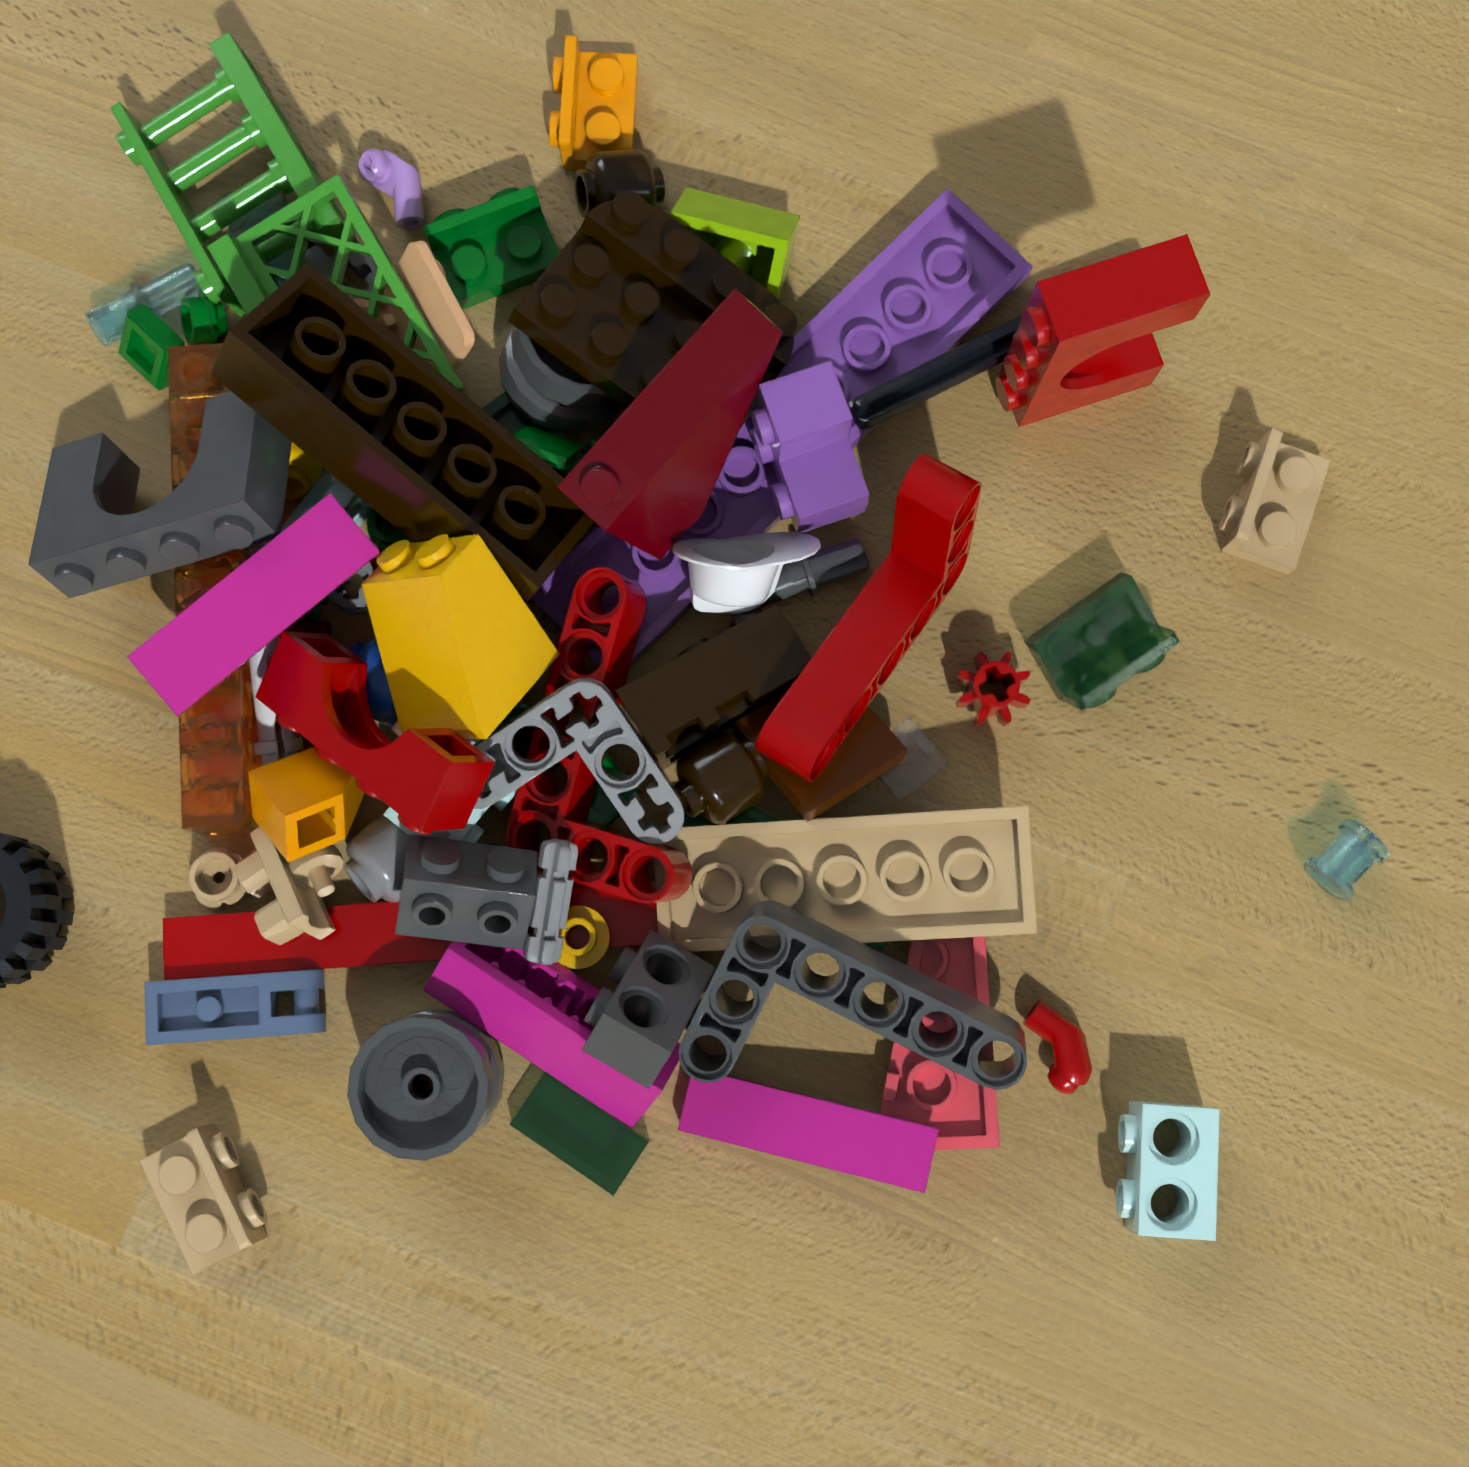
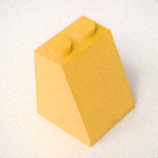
[361,534,559,739]

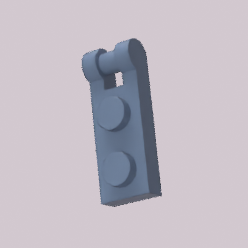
[144,969,327,1045]

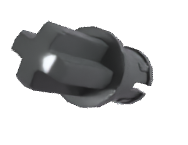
[759,539,869,609]

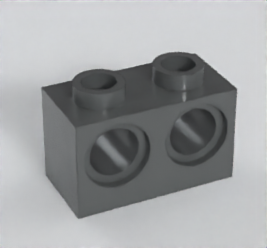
[582,929,715,1089]

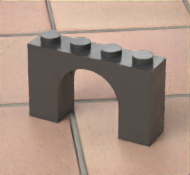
[28,391,292,598]

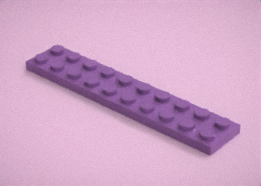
[530,188,1033,668]

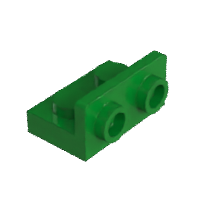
[423,186,559,310]

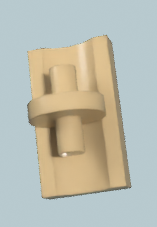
[233,827,344,945]

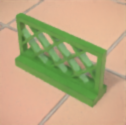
[207,174,466,392]

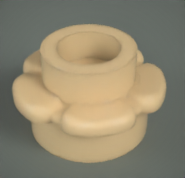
[188,847,246,908]

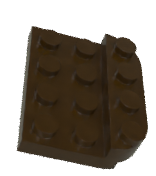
[508,191,797,428]

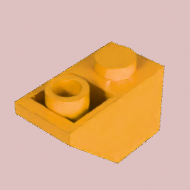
[248,746,365,863]

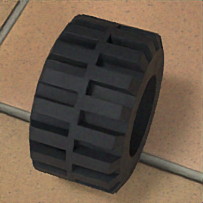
[0,833,74,988]

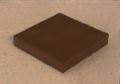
[733,689,907,822]

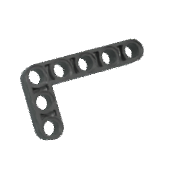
[678,900,1027,1090]

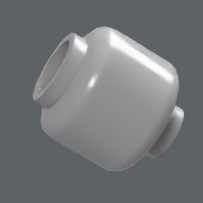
[343,812,409,903]

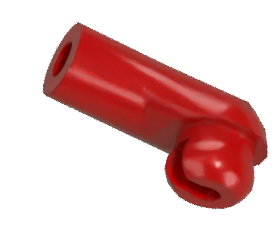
[1022,999,1092,1094]

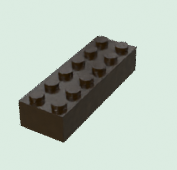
[210,263,595,604]

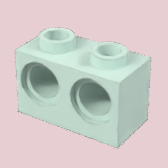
[1116,1100,1220,1241]

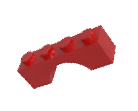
[255,631,495,834]

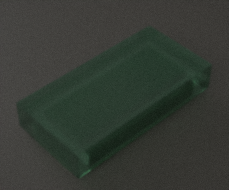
[510,1072,650,1196]

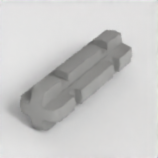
[523,839,579,965]

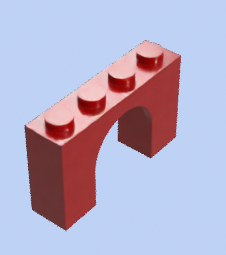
[995,234,1211,427]

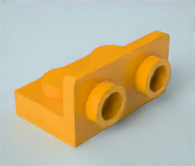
[549,35,639,170]

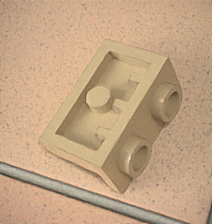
[1219,427,1331,575]
[139,1123,268,1276]

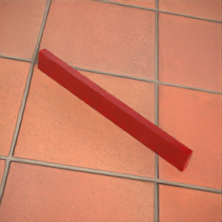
[162,882,658,981]

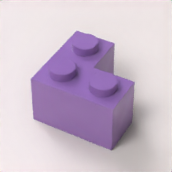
[750,360,870,533]

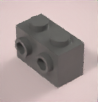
[395,834,538,950]

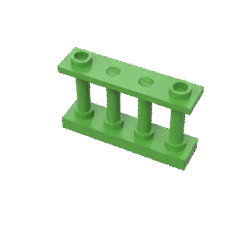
[110,32,358,317]

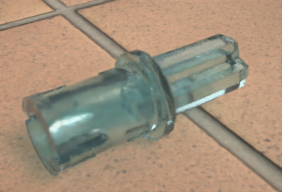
[85,263,202,347]

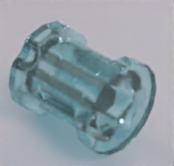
[1304,819,1390,901]

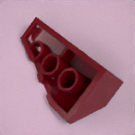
[557,288,783,560]

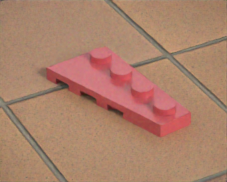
[881,937,1000,1150]

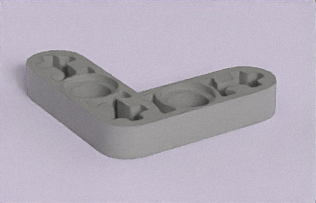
[473,678,684,844]

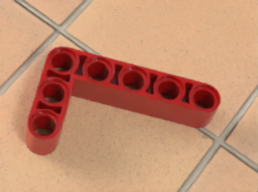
[755,453,982,782]
[505,567,693,904]

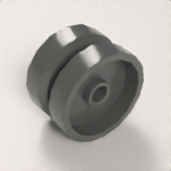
[499,325,621,434]
[347,1009,505,1161]

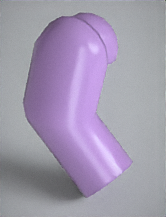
[358,148,425,229]

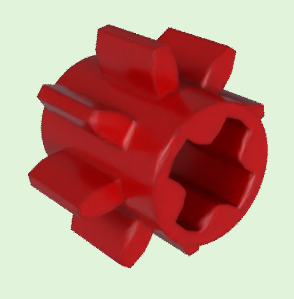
[955,651,1031,727]

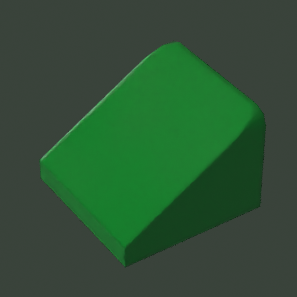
[514,426,582,478]

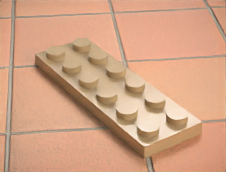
[654,806,1038,952]

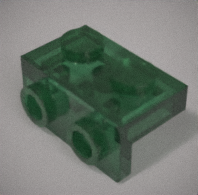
[1024,572,1180,710]

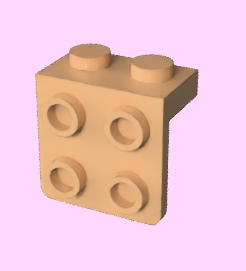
[352,241,475,373]

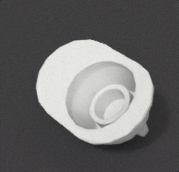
[673,532,821,613]

